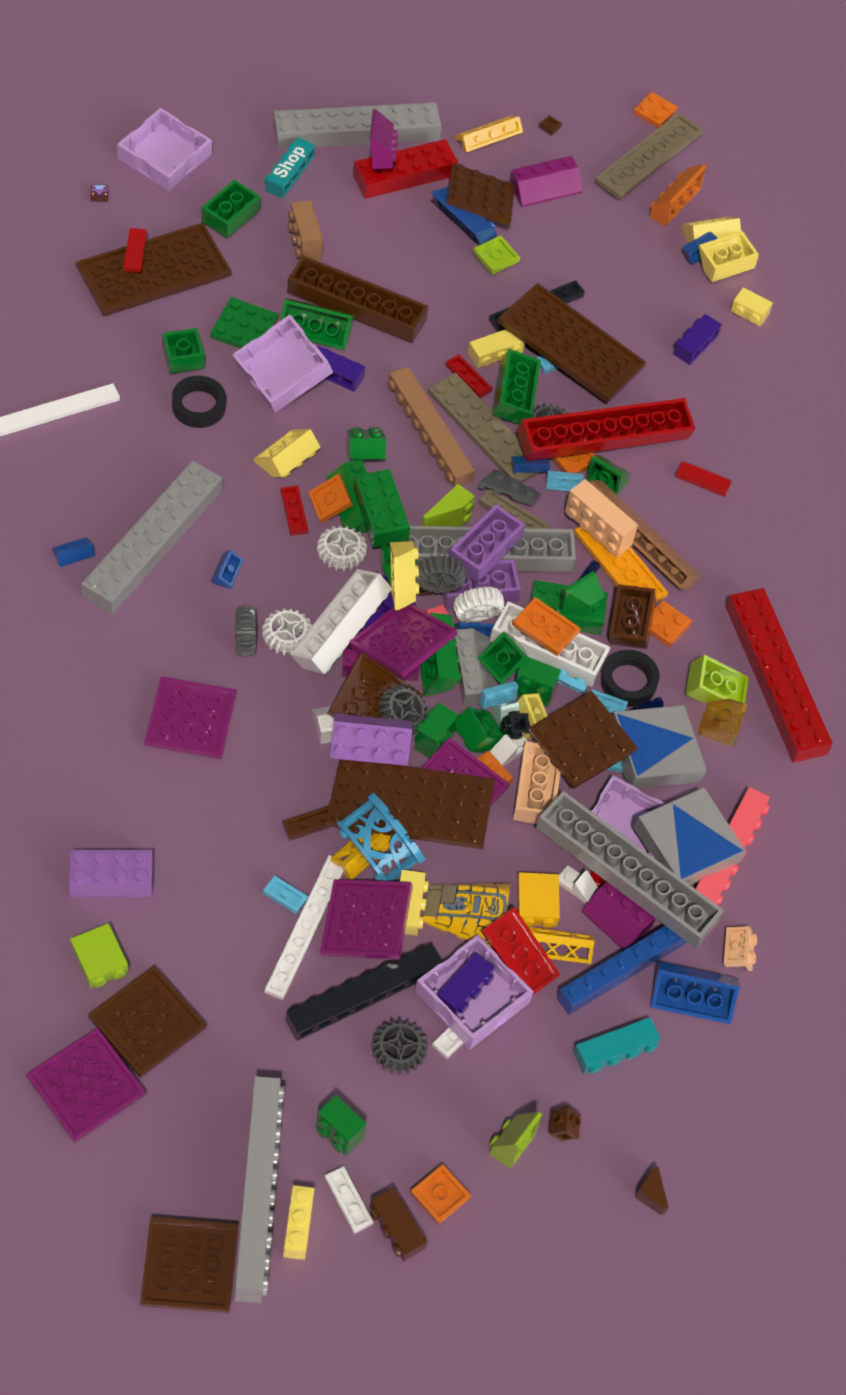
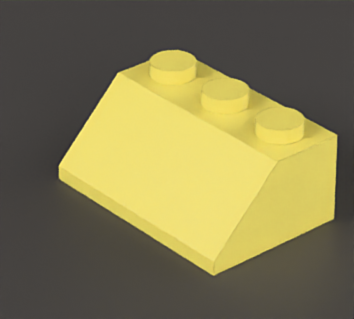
[681,217,741,243]
[698,231,759,282]
[253,429,321,478]
[390,541,419,610]

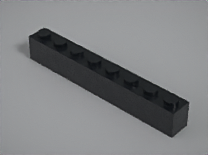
[285,943,443,1041]

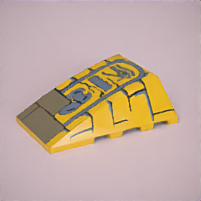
[423,882,510,948]

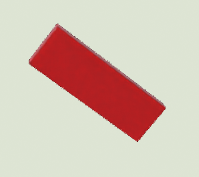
[124,228,147,273]
[445,354,493,399]
[675,461,732,497]
[280,486,308,536]

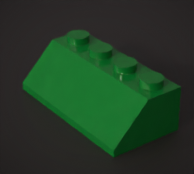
[280,298,355,350]
[326,459,368,534]
[420,612,461,697]

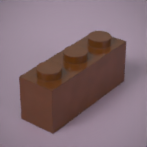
[369,1187,427,1262]

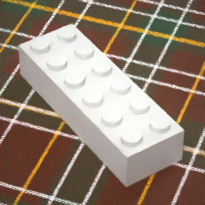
[290,569,392,675]
[490,601,611,687]

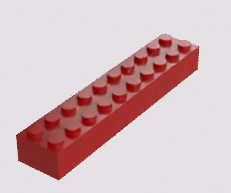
[516,398,696,461]
[726,588,833,763]

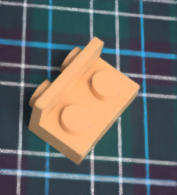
[724,926,757,971]

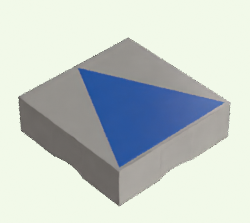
[612,705,707,789]
[633,788,746,885]

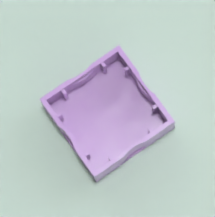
[117,108,212,191]
[232,315,333,413]
[591,775,666,858]
[415,935,533,1050]

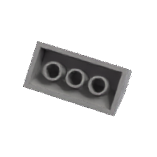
[454,628,498,706]

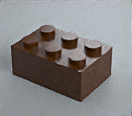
[609,584,656,649]

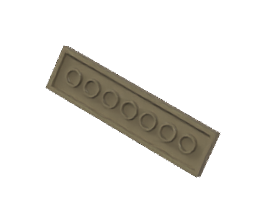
[595,112,703,200]
[428,373,541,483]

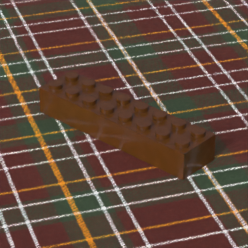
[287,255,428,343]

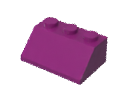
[582,882,656,951]

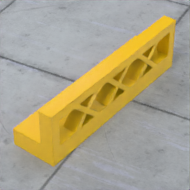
[454,116,523,152]
[330,833,392,880]
[528,927,595,964]

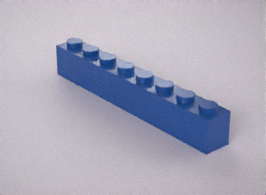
[557,926,688,1015]

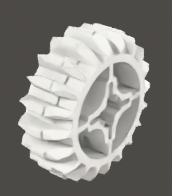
[317,525,367,572]
[453,586,504,623]
[262,607,312,656]

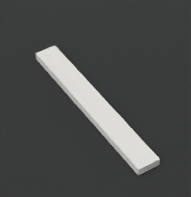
[0,383,120,436]
[264,855,344,1000]

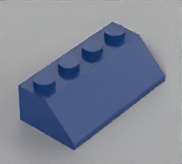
[431,187,497,245]
[650,961,740,1024]

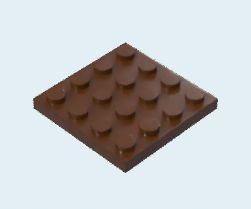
[446,163,515,226]
[327,652,424,718]
[529,691,638,789]
[88,966,207,1078]
[140,1217,238,1313]

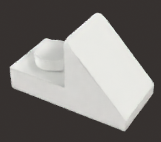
[490,734,527,766]
[559,865,599,904]

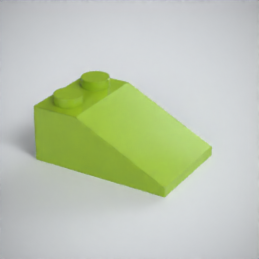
[422,484,475,527]
[686,655,749,710]
[490,1112,543,1169]

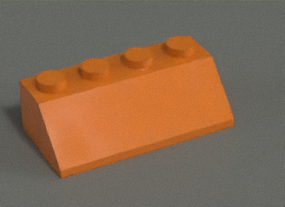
[650,164,707,227]

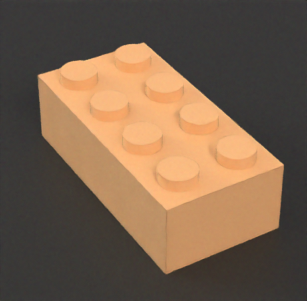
[565,479,638,557]
[513,741,560,824]

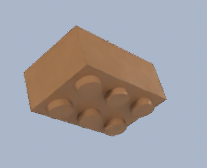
[287,200,323,262]

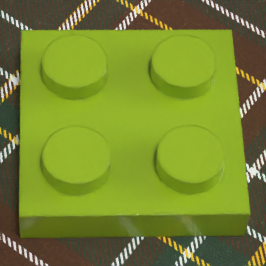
[473,235,520,275]

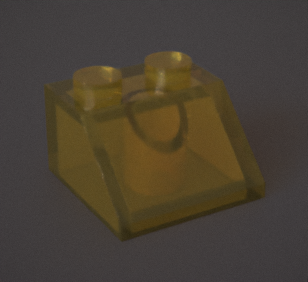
[697,699,748,747]

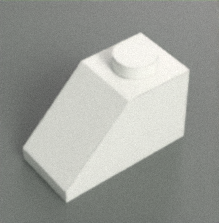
[312,706,333,744]

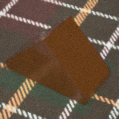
[635,1166,669,1215]

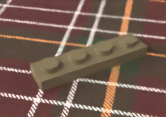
[479,489,550,529]

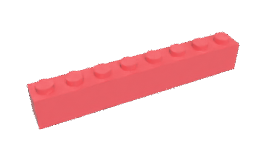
[696,787,770,906]

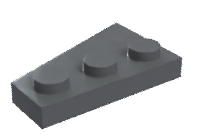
[478,469,541,506]

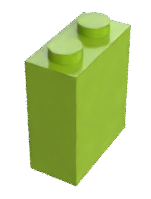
[70,923,129,989]

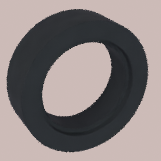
[172,375,226,428]
[601,650,660,707]

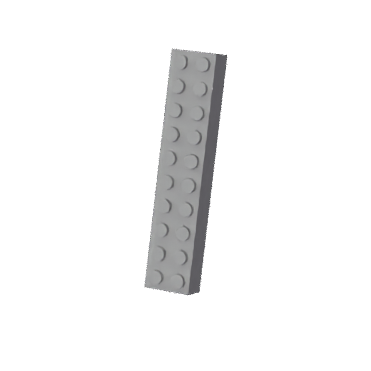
[273,102,441,149]
[81,460,223,615]
[389,526,576,572]
[536,791,724,948]
[235,1076,284,1303]

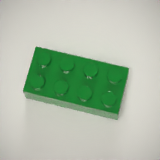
[492,349,541,424]
[353,469,410,547]
[530,580,608,635]

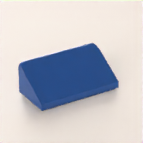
[683,231,717,265]
[511,456,550,473]
[52,537,95,567]
[210,549,244,589]
[454,622,495,637]

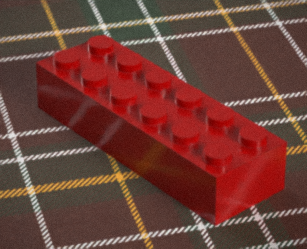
[353,139,459,199]

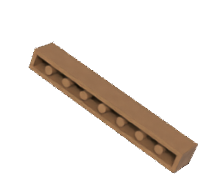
[387,366,475,488]
[590,480,702,590]

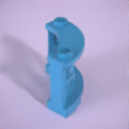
[337,792,426,881]

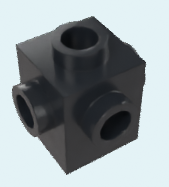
[500,711,530,740]

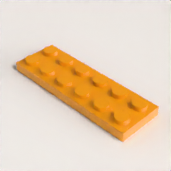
[574,527,668,602]

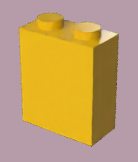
[517,872,560,928]

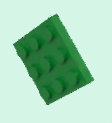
[210,297,279,349]

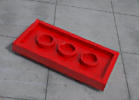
[481,907,561,996]

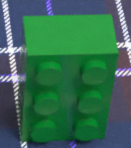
[201,179,261,238]

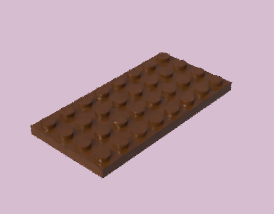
[76,222,231,316]
[497,283,647,403]
[325,759,495,850]

